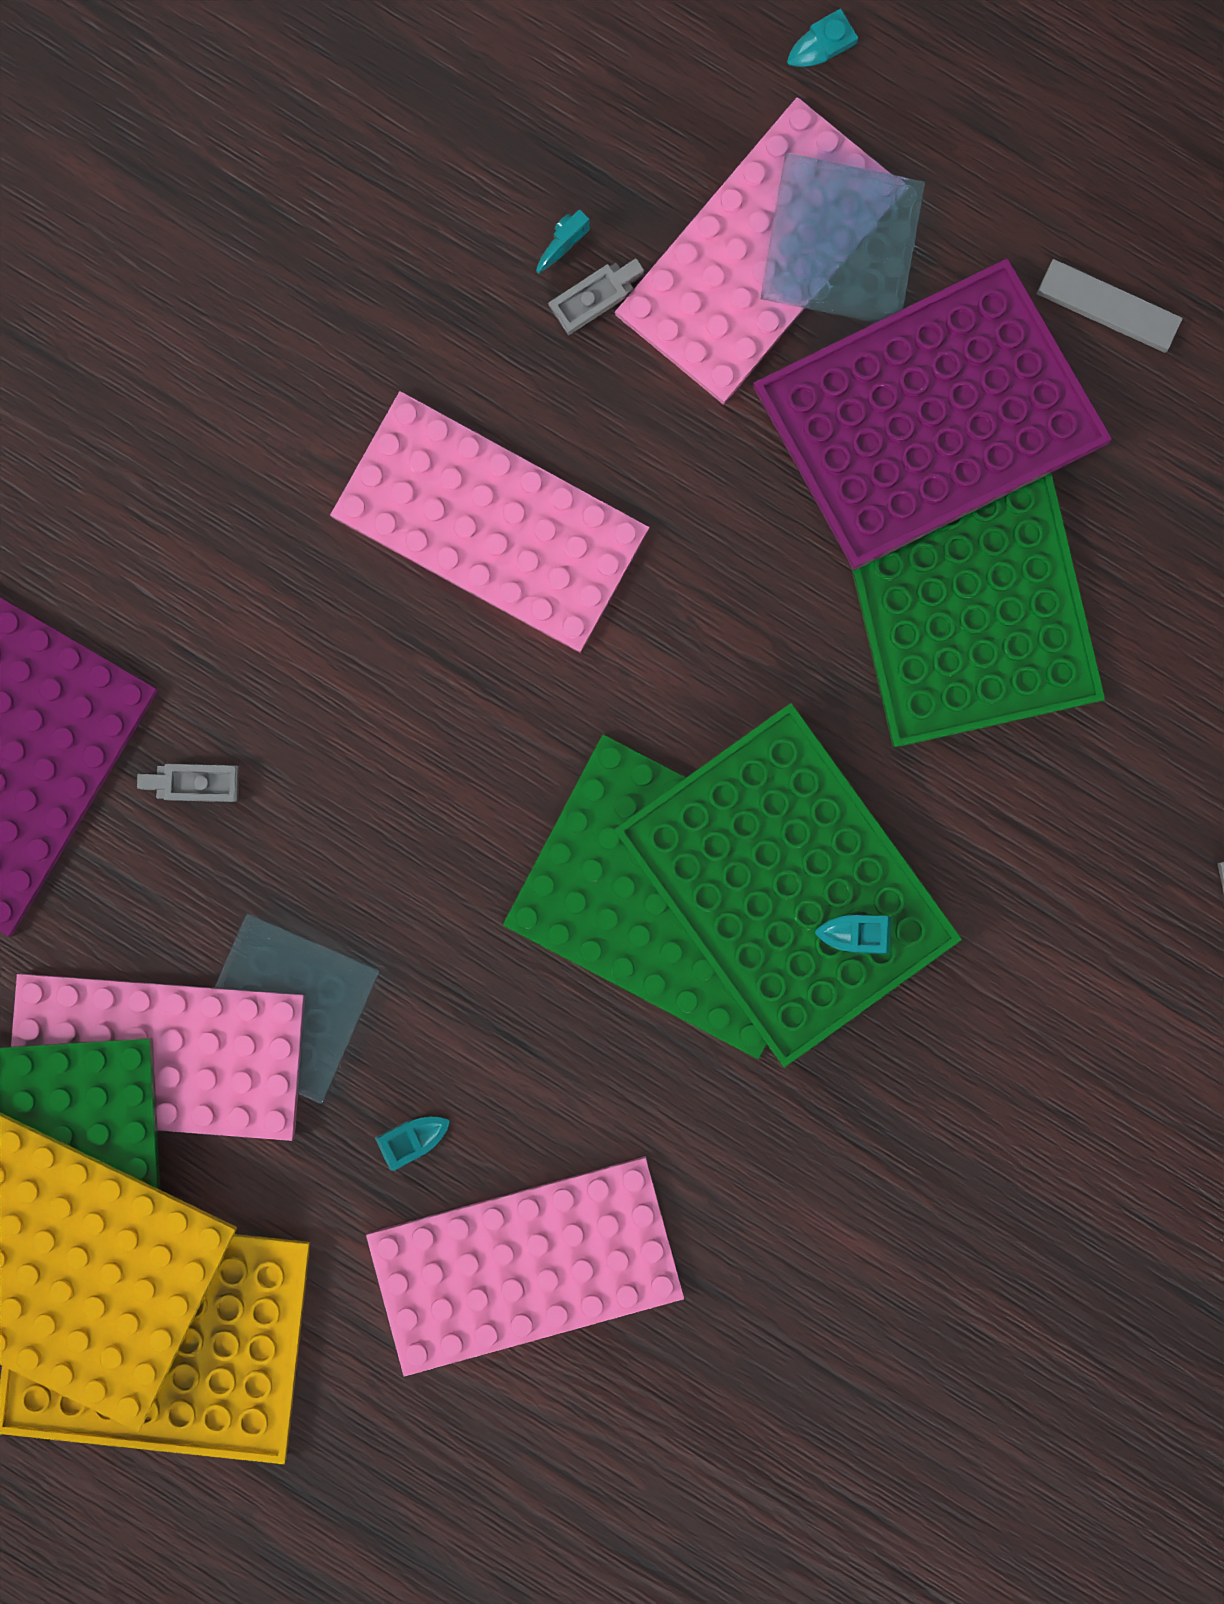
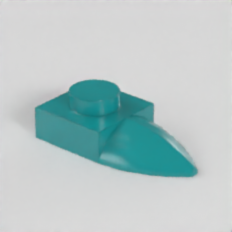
[787,8,859,67]
[536,209,590,274]
[815,915,891,954]
[375,1117,450,1171]

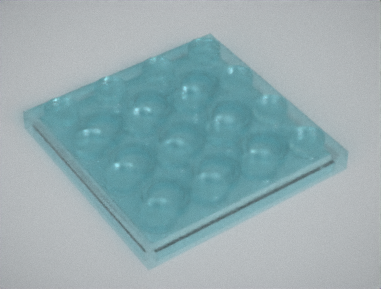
[760,153,925,322]
[214,914,380,1104]

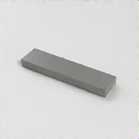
[1036,259,1183,353]

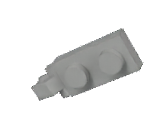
[548,258,644,336]
[137,764,239,802]

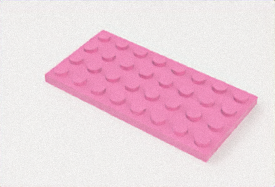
[615,97,906,405]
[330,391,649,653]
[11,974,306,1141]
[366,1156,684,1376]

